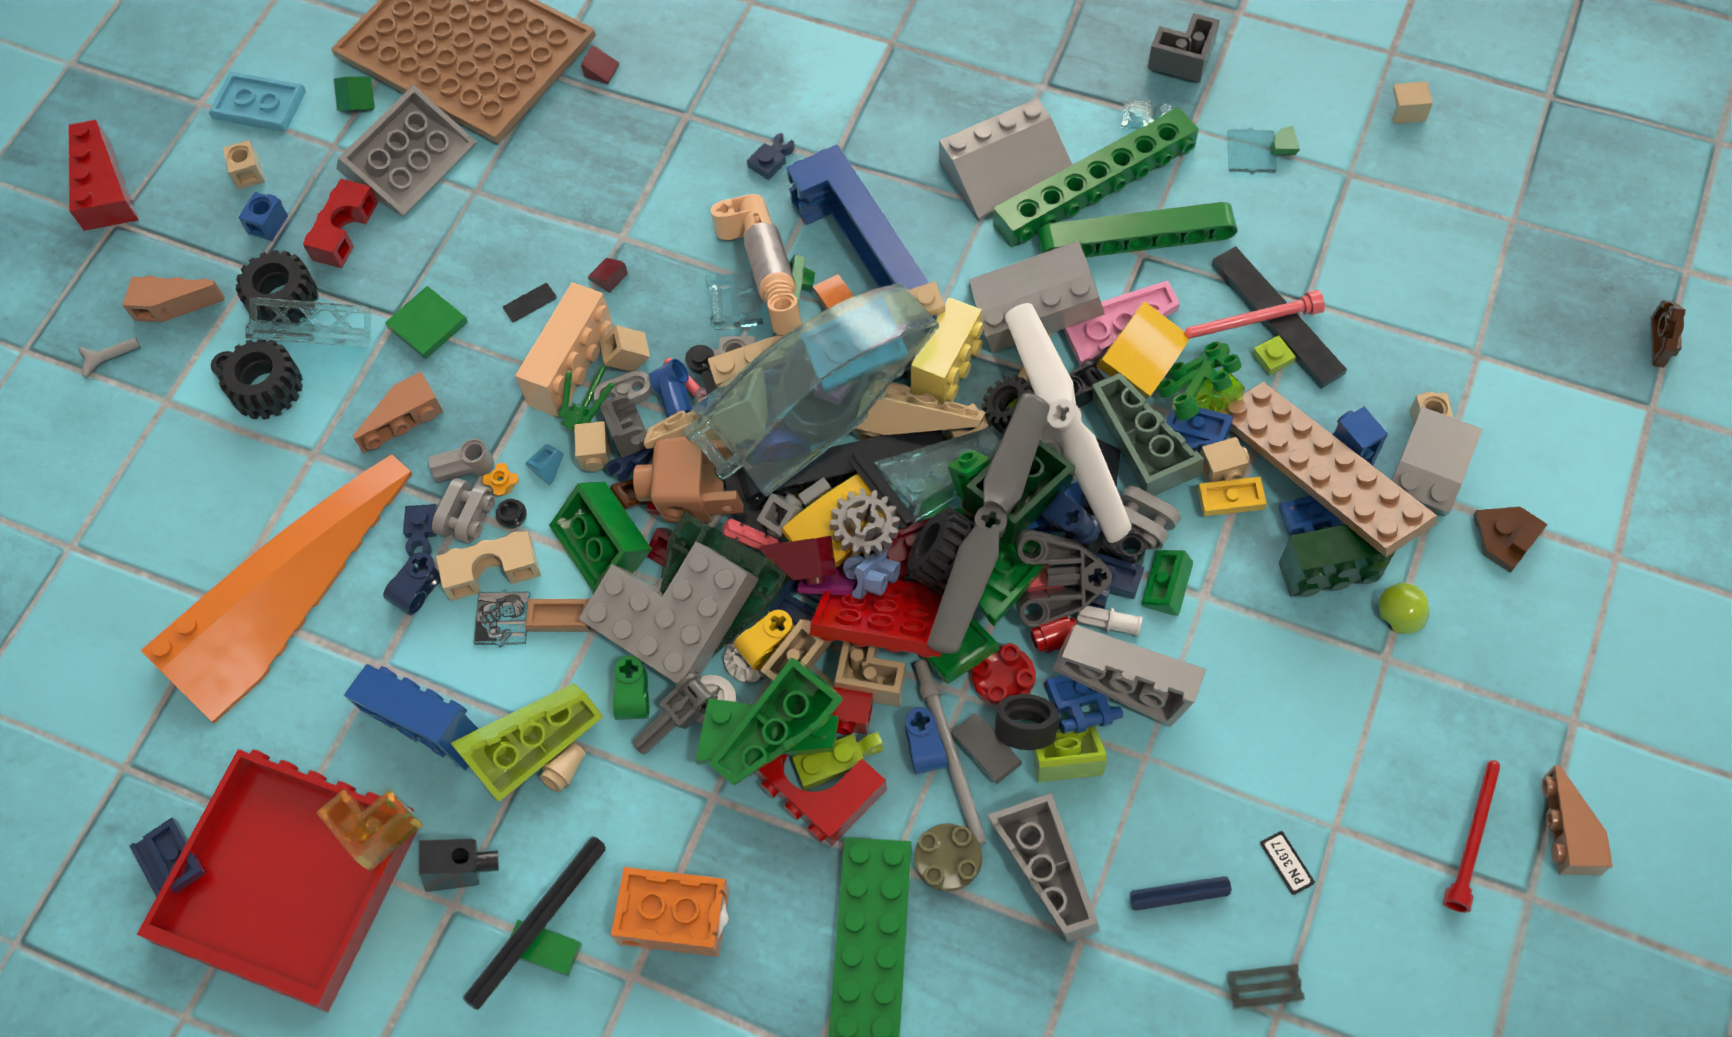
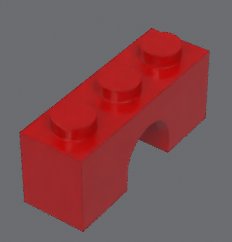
[303,178,378,269]

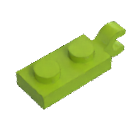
[792,732,884,790]

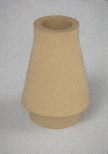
[539,742,586,793]

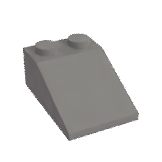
[1391,407,1482,516]

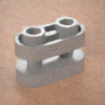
[432,478,495,544]
[1120,486,1181,550]

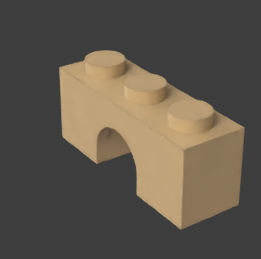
[436,531,541,601]

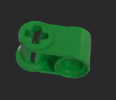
[613,655,650,720]

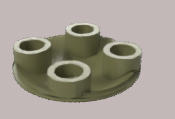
[914,823,982,891]

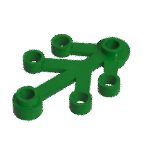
[1157,341,1242,420]

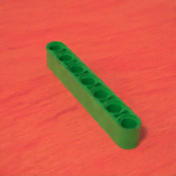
[1037,202,1238,258]

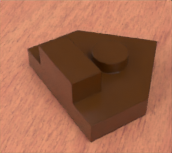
[1651,300,1686,368]
[1473,506,1548,573]

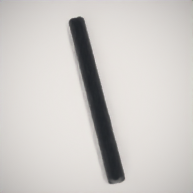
[463,836,606,1010]

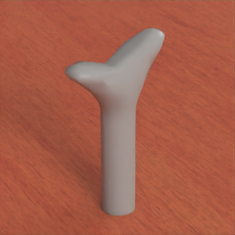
[79,337,141,378]

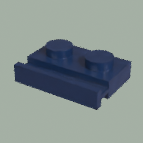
[129,818,206,898]

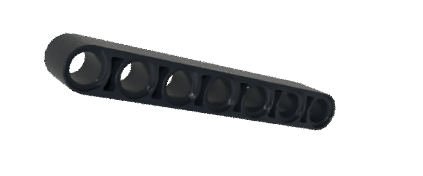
[738,430,949,503]

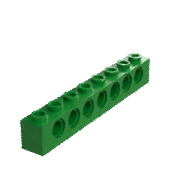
[993,107,1199,248]

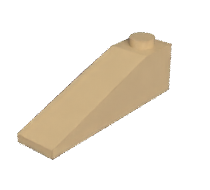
[855,378,985,436]

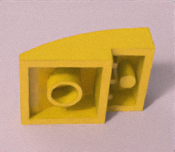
[1096,301,1189,400]
[781,474,885,568]

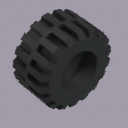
[235,250,318,329]
[218,338,303,419]
[906,507,974,595]

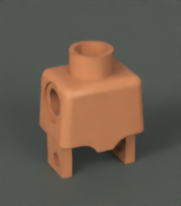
[633,433,746,523]

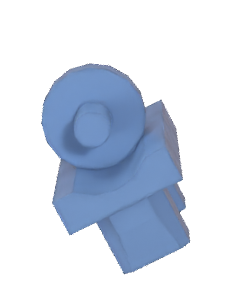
[843,548,900,599]

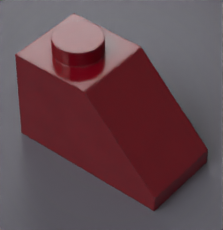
[761,536,837,585]

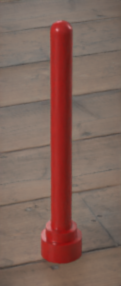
[1442,760,1501,913]

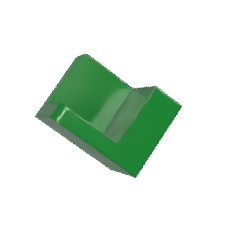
[334,76,374,111]

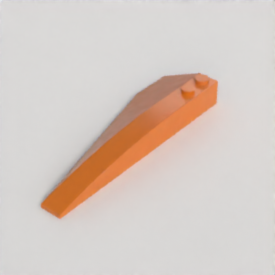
[141,454,412,723]

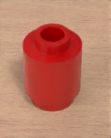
[1029,616,1078,653]

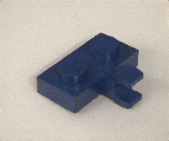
[1089,553,1145,609]

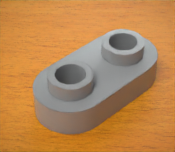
[594,370,653,410]

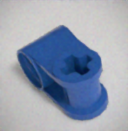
[905,707,948,775]

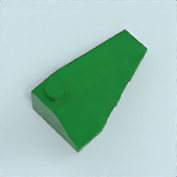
[709,657,844,785]

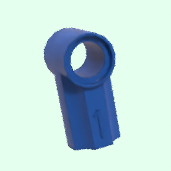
[649,359,692,418]

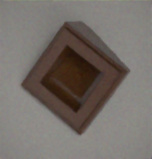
[610,479,648,509]

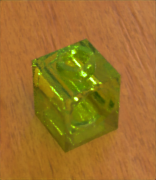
[1195,368,1245,412]

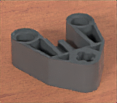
[1013,529,1112,627]

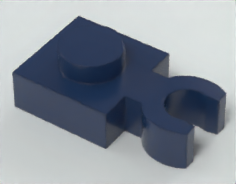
[747,133,795,180]
[605,448,654,483]
[403,504,438,557]

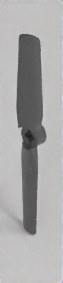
[927,393,1050,654]

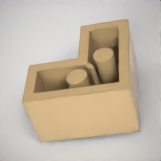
[761,619,835,688]
[835,641,906,707]

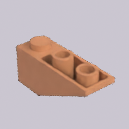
[123,276,225,322]
[353,371,443,453]
[1542,765,1613,875]

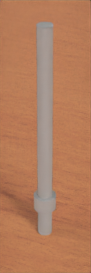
[915,660,987,846]

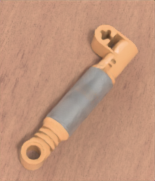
[711,194,802,335]

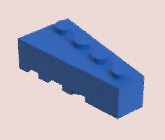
[344,664,479,771]

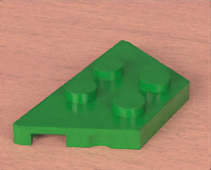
[978,538,1049,626]

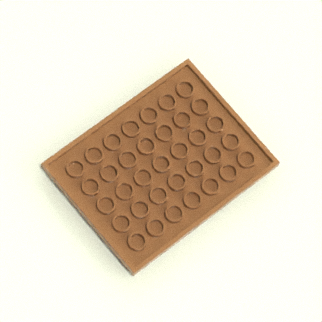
[331,0,596,144]

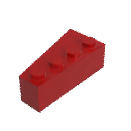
[68,119,139,231]

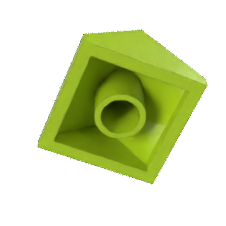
[1033,726,1107,783]

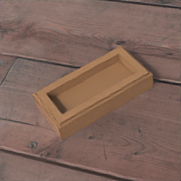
[525,599,590,632]

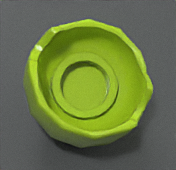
[1378,582,1429,634]

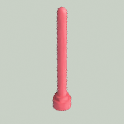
[1184,290,1325,339]

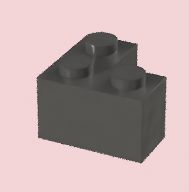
[1148,13,1220,82]

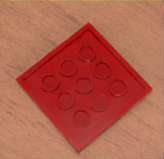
[809,578,943,657]

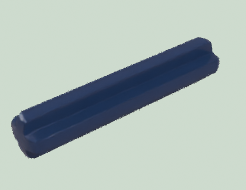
[1129,876,1231,911]

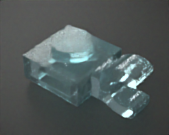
[1121,99,1171,129]

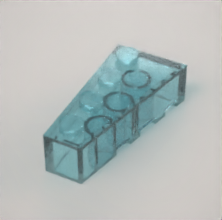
[874,427,1001,523]

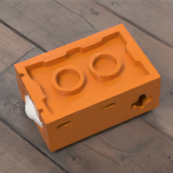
[611,867,730,957]

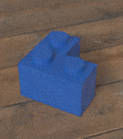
[1332,406,1388,465]

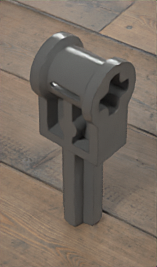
[633,672,718,755]

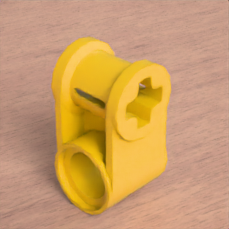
[734,610,795,670]

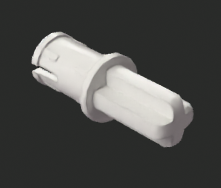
[1077,606,1143,636]

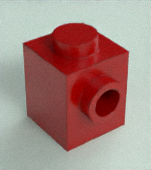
[832,687,874,735]

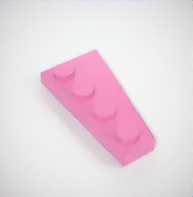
[1063,281,1180,366]

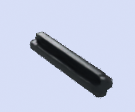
[848,451,915,530]

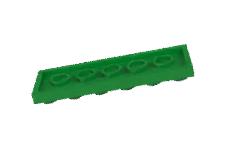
[829,837,912,1037]

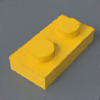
[1197,477,1267,517]

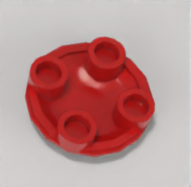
[972,643,1036,705]

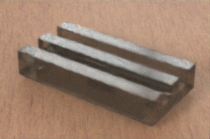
[1226,964,1305,1010]

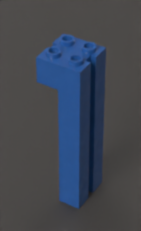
[787,144,937,333]

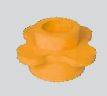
[482,463,519,496]

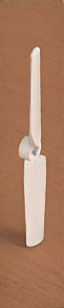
[1005,303,1131,543]

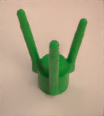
[558,365,614,431]

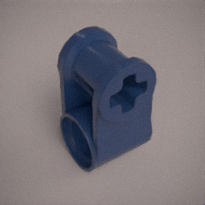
[1040,490,1101,545]
[383,552,441,615]

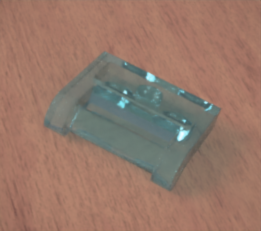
[706,271,763,330]

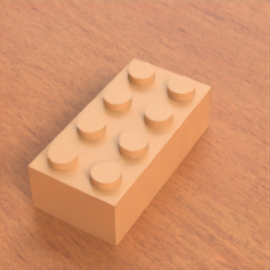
[515,282,613,418]

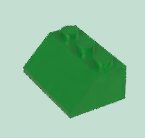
[549,482,652,592]

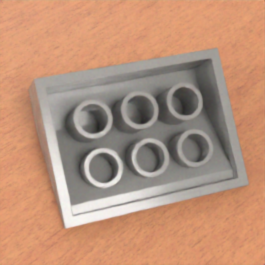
[336,85,477,217]
[939,98,1072,221]
[969,241,1105,354]

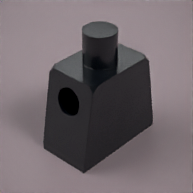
[419,839,499,892]

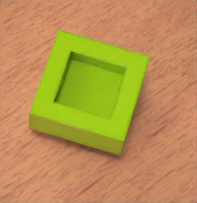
[1252,335,1296,376]

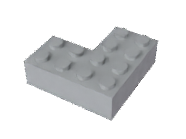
[579,542,759,684]

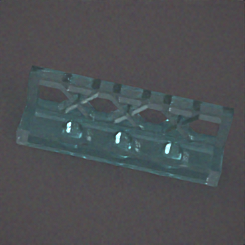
[245,297,372,348]

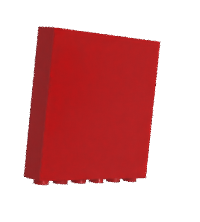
[136,749,421,1013]

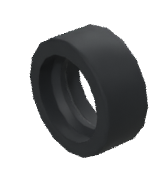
[995,694,1059,751]

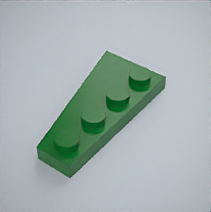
[695,698,839,765]

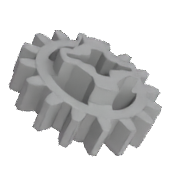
[829,489,900,559]

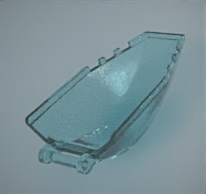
[683,283,940,496]

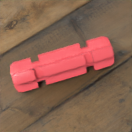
[722,519,779,551]

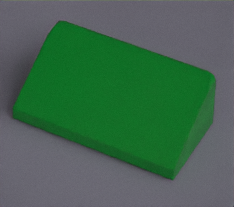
[1141,550,1193,616]

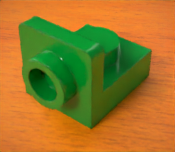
[947,450,991,499]

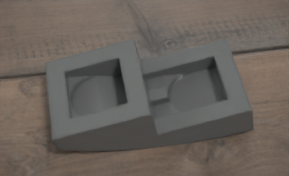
[951,713,1022,784]

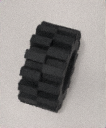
[981,375,1035,434]

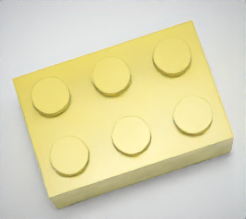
[911,297,984,404]

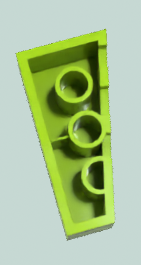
[450,683,603,802]

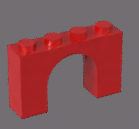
[749,754,887,847]

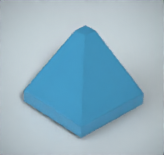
[525,444,564,485]

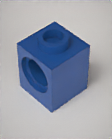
[238,192,288,241]

